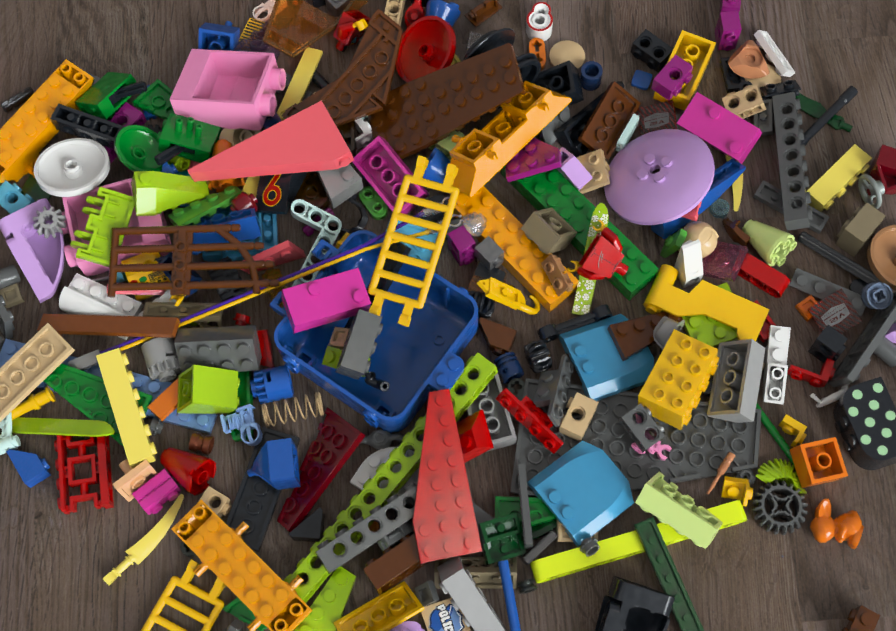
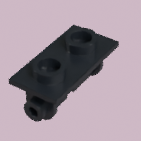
[760,80,801,100]

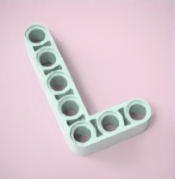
[290,199,342,287]

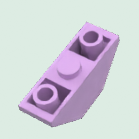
[556,147,592,190]

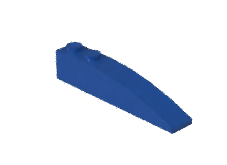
[651,159,746,239]

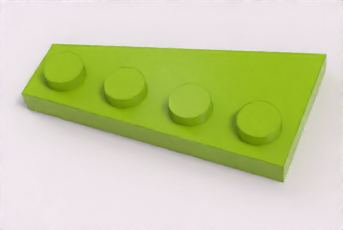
[294,566,356,631]

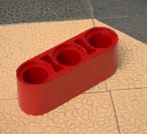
[733,253,790,298]

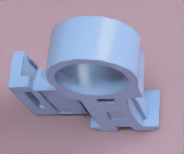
[220,404,263,446]

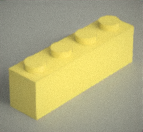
[807,144,872,212]

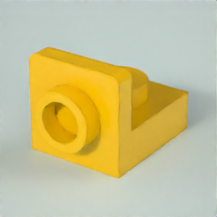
[778,414,807,447]
[721,476,753,507]

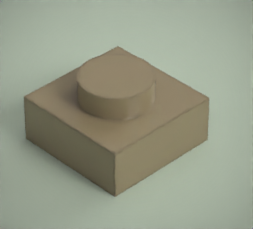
[0,283,25,309]

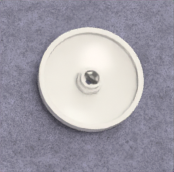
[34,138,110,197]

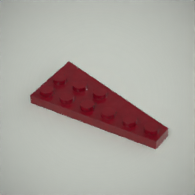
[277,407,366,532]

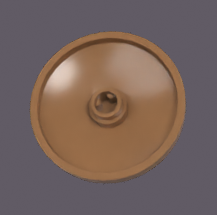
[867,225,896,291]

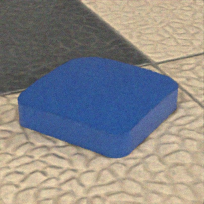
[631,70,652,90]

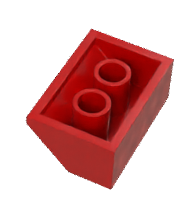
[456,410,494,463]

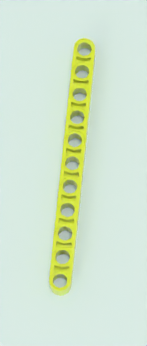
[530,500,748,584]

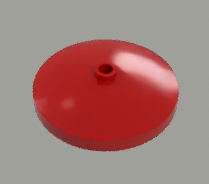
[396,16,456,83]

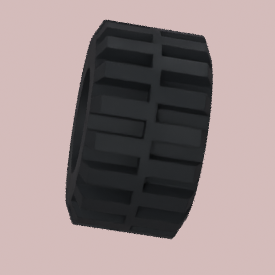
[207,256,247,309]

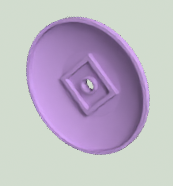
[604,129,715,225]

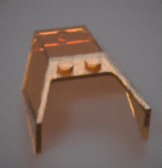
[263,0,368,58]

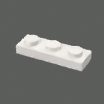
[754,30,795,77]

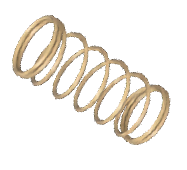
[261,391,324,428]

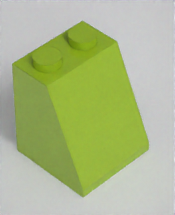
[177,365,240,414]

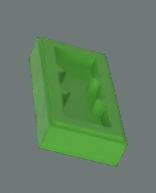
[660,228,687,258]

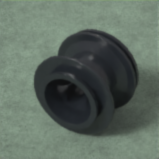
[463,28,541,109]

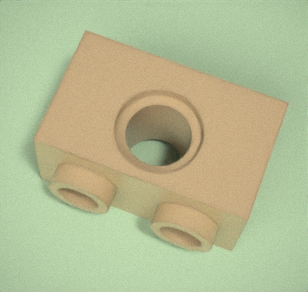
[559,392,599,442]

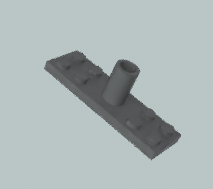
[0,264,21,339]
[827,292,896,387]

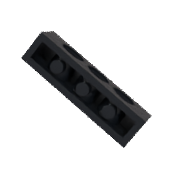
[50,104,124,150]

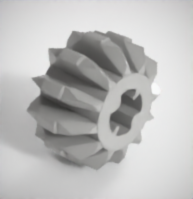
[33,206,66,239]

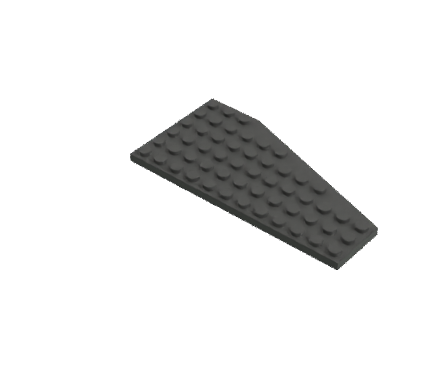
[510,378,762,497]

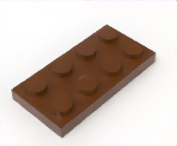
[578,81,641,161]

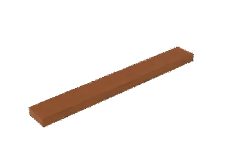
[37,314,180,338]

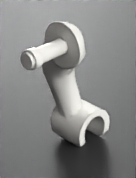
[810,383,850,408]

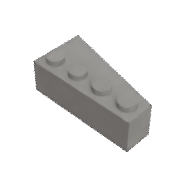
[317,164,363,209]

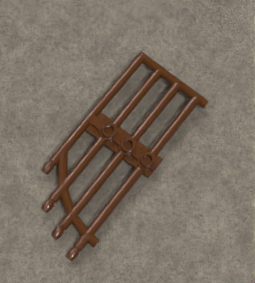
[107,224,280,298]

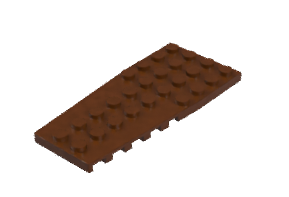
[368,43,526,159]

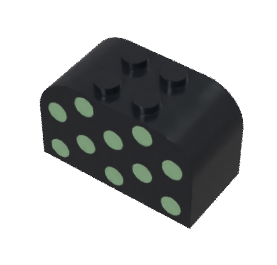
[833,377,896,470]

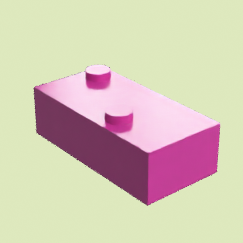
[677,92,762,164]
[352,136,430,214]
[281,268,371,333]

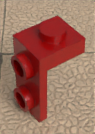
[787,358,836,388]

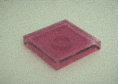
[702,241,748,282]

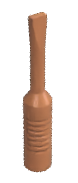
[706,452,735,495]

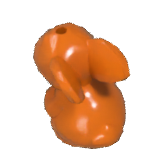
[810,499,864,549]

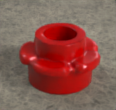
[232,313,251,326]

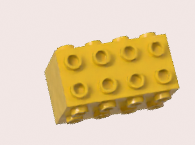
[638,329,719,430]

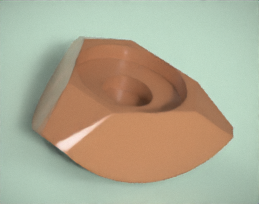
[728,40,770,79]

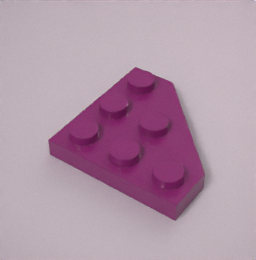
[505,138,562,182]

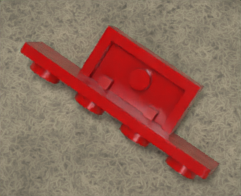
[495,388,564,454]

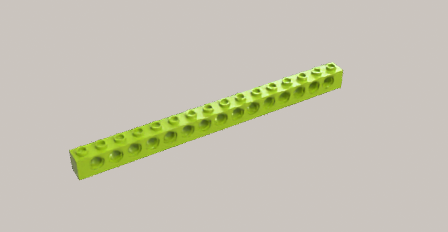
[284,352,498,603]

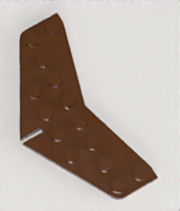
[282,9,403,127]

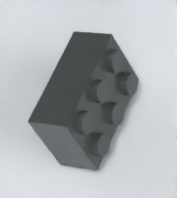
[335,309,383,380]

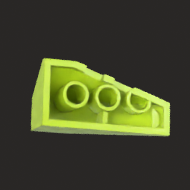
[131,171,209,216]

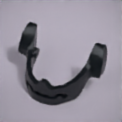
[328,194,368,233]

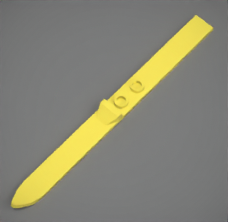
[242,47,323,197]

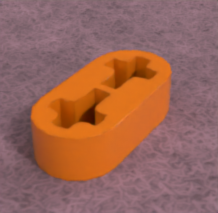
[529,38,546,71]

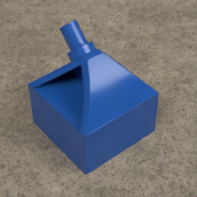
[198,21,240,51]
[247,438,301,490]

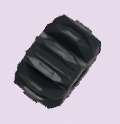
[468,291,495,318]
[524,340,552,373]

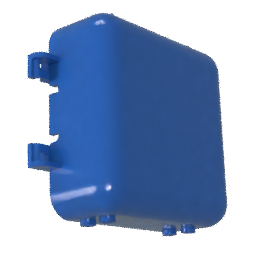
[269,230,478,432]

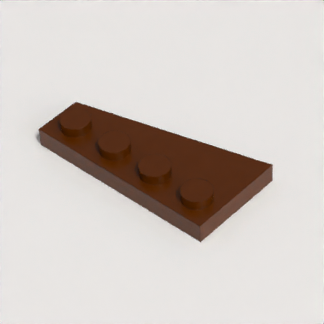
[608,311,685,361]

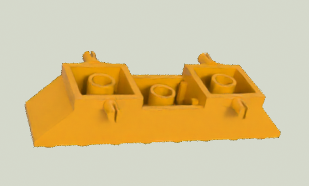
[0,59,94,183]
[449,81,572,197]
[171,500,313,631]

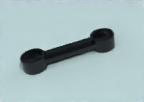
[537,304,613,343]

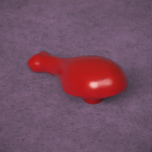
[404,0,425,28]

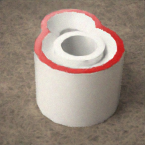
[526,2,553,41]

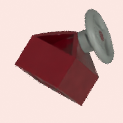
[858,144,896,209]

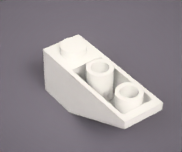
[674,239,703,288]

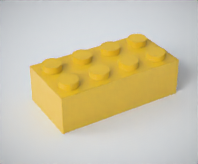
[653,30,716,111]

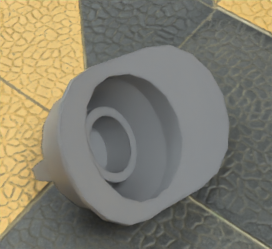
[653,316,685,351]

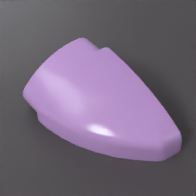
[0,198,65,303]

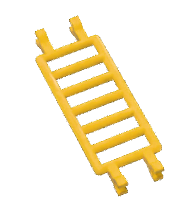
[368,155,459,327]
[141,559,226,631]

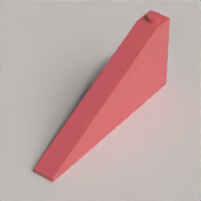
[187,100,354,182]

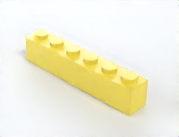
[96,348,157,468]

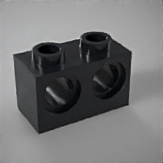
[631,29,673,72]
[808,325,847,363]

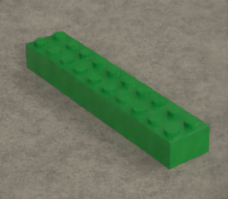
[501,166,659,301]

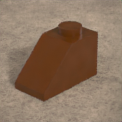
[479,317,517,356]

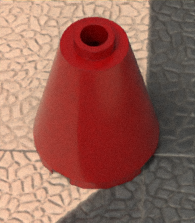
[160,447,216,495]

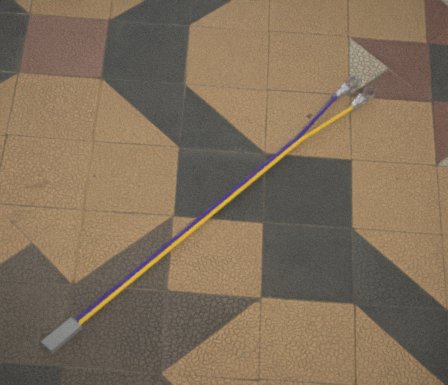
[68,197,464,371]

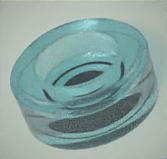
[710,199,730,218]

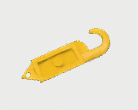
[477,277,540,315]

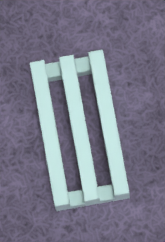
[616,114,640,152]

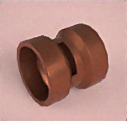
[189,432,215,455]

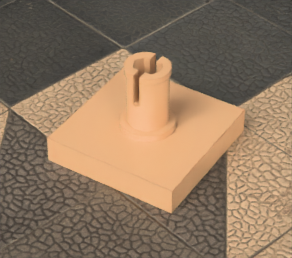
[113,459,158,502]

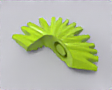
[756,458,807,494]

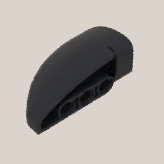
[595,576,675,631]

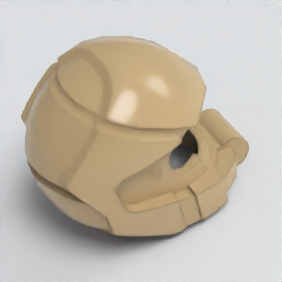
[678,221,719,258]

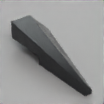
[554,81,624,157]

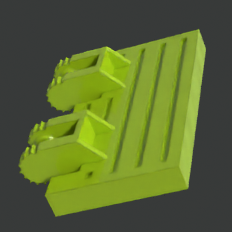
[70,187,135,267]

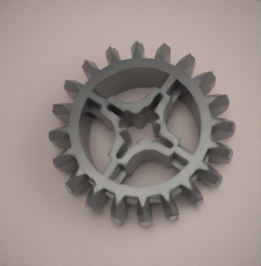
[752,480,808,535]

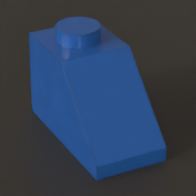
[6,449,51,488]

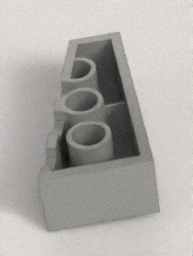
[437,556,506,631]

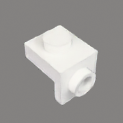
[354,118,373,149]

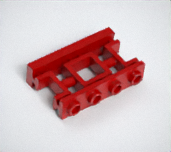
[54,435,114,515]

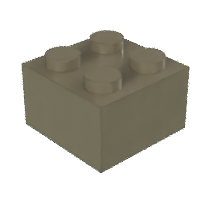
[835,203,886,257]
[521,207,578,255]

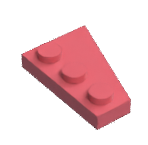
[241,240,306,274]

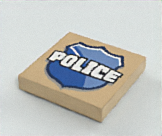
[421,597,471,631]

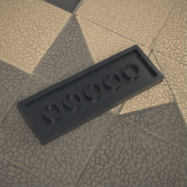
[226,426,300,552]

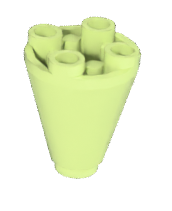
[742,219,797,267]

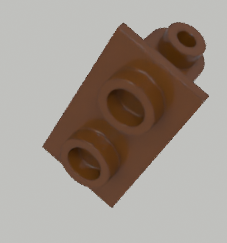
[464,0,503,27]

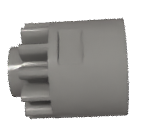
[141,337,181,382]

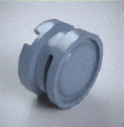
[861,282,893,309]

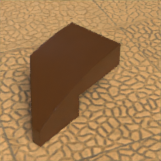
[722,217,751,249]

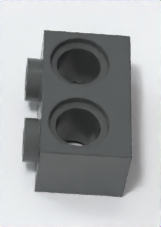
[618,403,665,453]

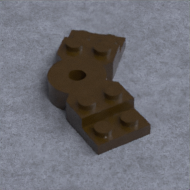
[294,121,357,218]

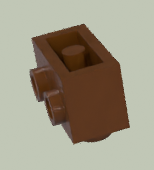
[842,605,881,631]

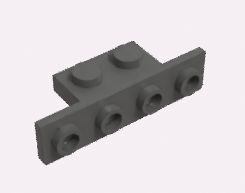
[533,354,574,427]

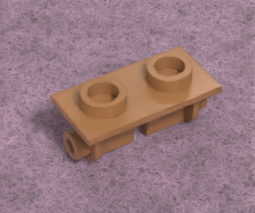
[541,254,574,296]

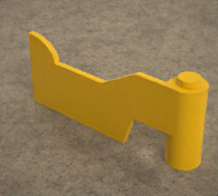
[643,264,770,341]

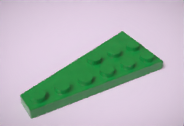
[43,363,153,447]

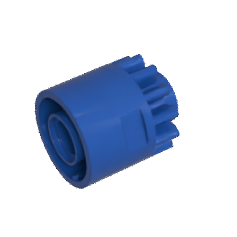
[250,365,294,404]

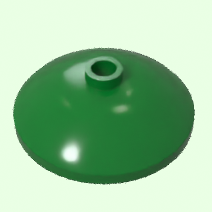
[114,125,168,172]

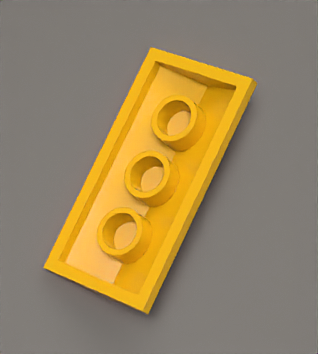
[333,581,424,631]

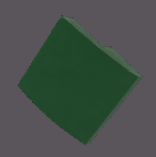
[478,513,526,565]

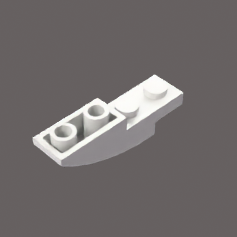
[763,325,791,405]

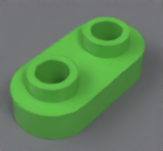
[359,186,388,220]

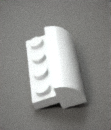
[59,273,144,340]

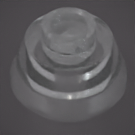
[462,212,487,237]

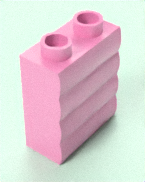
[170,49,286,130]
[61,178,173,277]

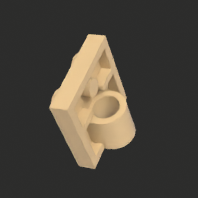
[576,149,610,194]

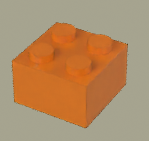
[790,437,848,488]

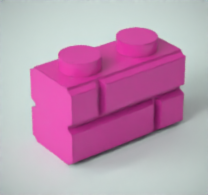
[132,468,181,515]

